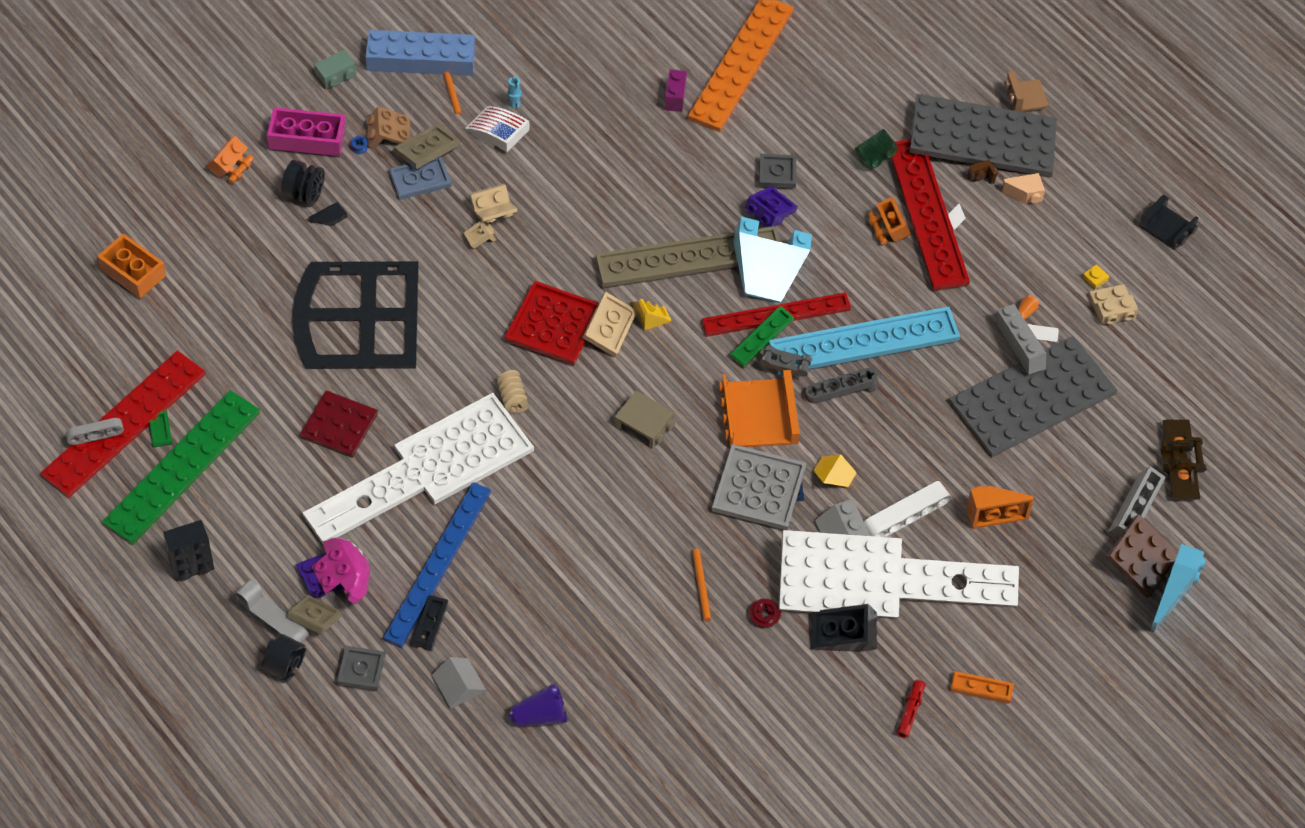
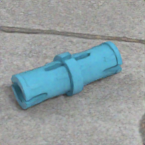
[507,77,522,108]

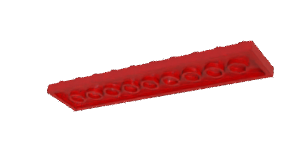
[887,139,970,291]
[40,350,206,499]

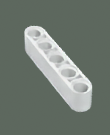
[864,481,951,537]

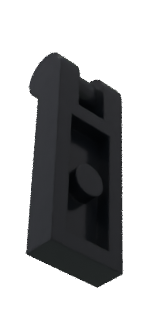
[412,595,449,651]

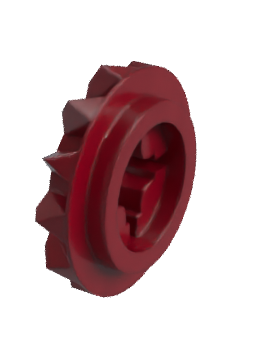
[749,599,781,629]

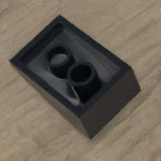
[812,604,877,652]

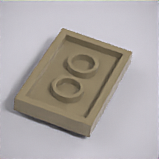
[394,124,460,169]

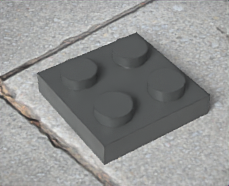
[759,154,796,188]
[337,646,386,691]

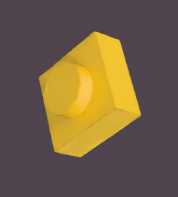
[1082,264,1109,289]

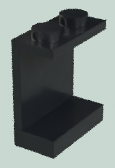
[1139,194,1199,250]

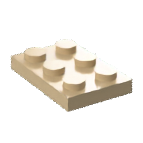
[583,292,637,357]

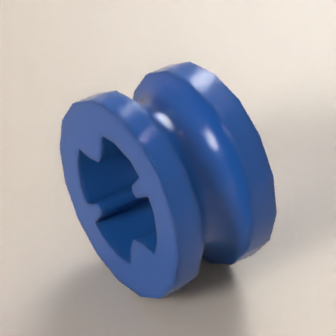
[351,136,368,154]

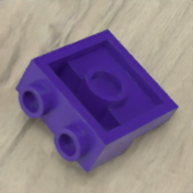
[745,186,798,227]
[296,553,344,598]

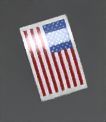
[465,106,529,152]

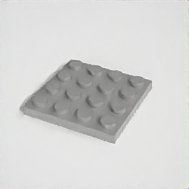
[712,444,807,530]

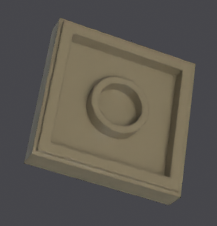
[287,595,342,634]

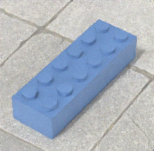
[366,30,476,76]

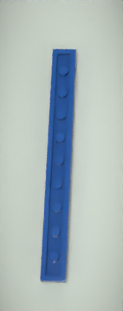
[384,482,491,649]

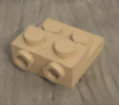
[1089,284,1138,325]

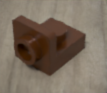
[967,160,998,184]

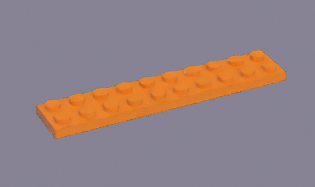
[688,0,794,133]

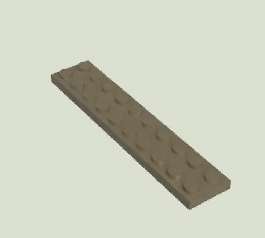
[596,226,780,288]

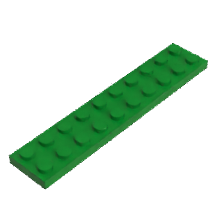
[102,390,260,546]

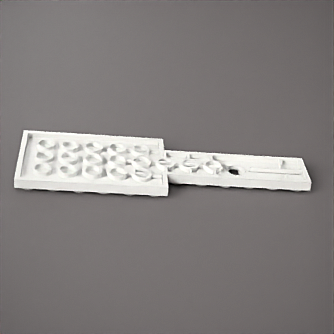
[303,393,534,545]
[779,530,1019,618]

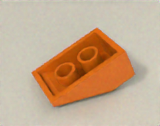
[966,486,1034,529]

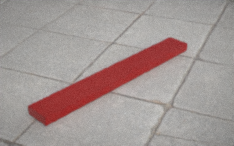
[702,292,851,337]

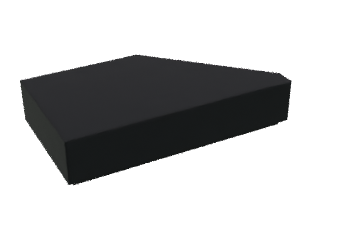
[309,202,348,226]

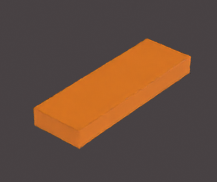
[950,671,1014,704]

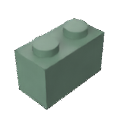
[314,50,357,89]

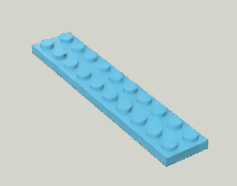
[769,307,960,375]

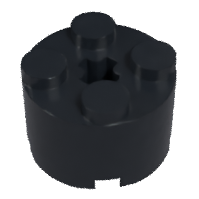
[261,634,306,681]

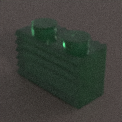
[855,129,899,170]

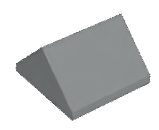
[432,657,487,709]

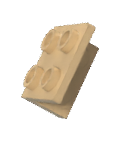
[470,184,517,223]

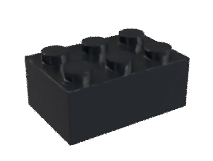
[163,520,215,581]

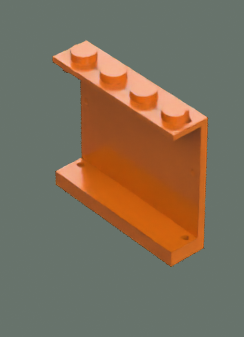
[719,370,800,448]

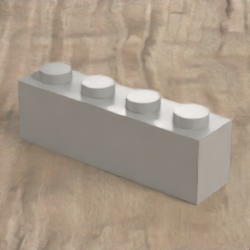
[997,304,1046,375]
[1108,466,1165,540]

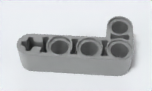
[235,579,309,642]

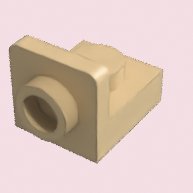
[464,221,496,249]

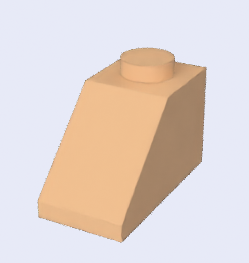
[1002,173,1045,204]

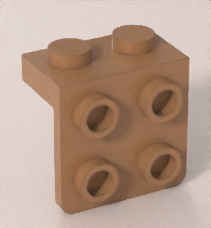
[1004,71,1048,112]
[366,106,410,148]

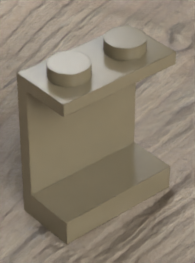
[614,390,675,449]

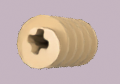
[497,370,529,414]

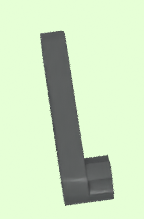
[805,368,879,403]

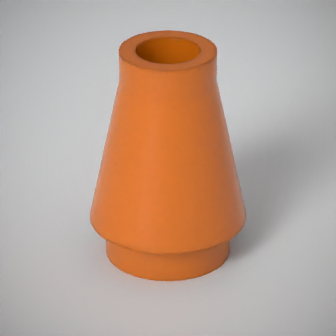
[1018,295,1039,320]

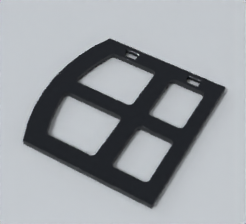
[293,261,419,369]

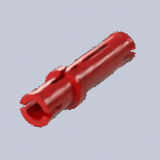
[896,679,926,739]

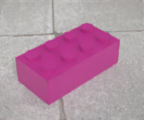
[267,107,346,156]

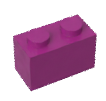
[665,69,687,112]

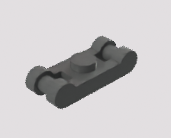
[760,345,812,377]

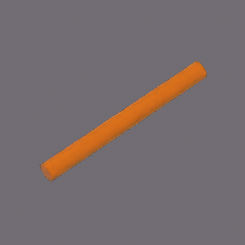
[443,72,462,115]
[692,549,711,621]

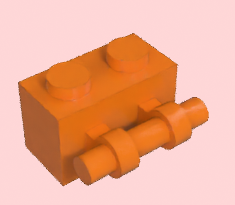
[206,136,254,184]
[868,196,911,245]

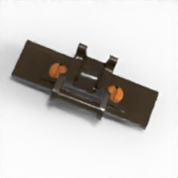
[1160,419,1207,500]

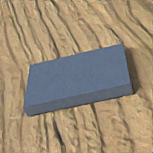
[389,156,452,200]

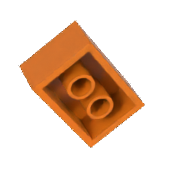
[97,233,166,299]

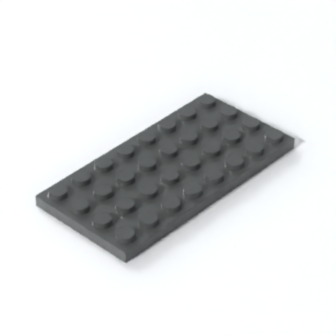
[909,94,1057,177]
[949,336,1117,458]

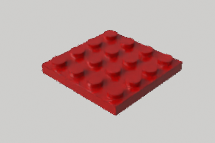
[505,280,599,365]

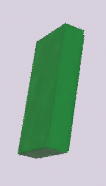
[149,410,173,448]

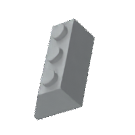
[815,499,870,536]

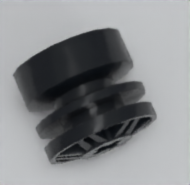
[281,160,325,205]

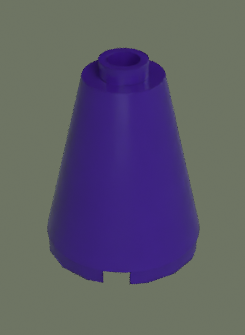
[509,683,568,726]

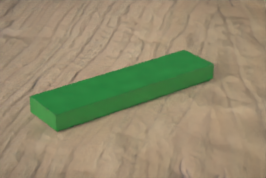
[730,306,794,369]

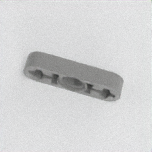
[66,418,124,445]

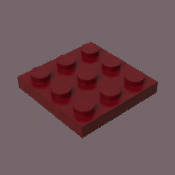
[300,390,378,458]

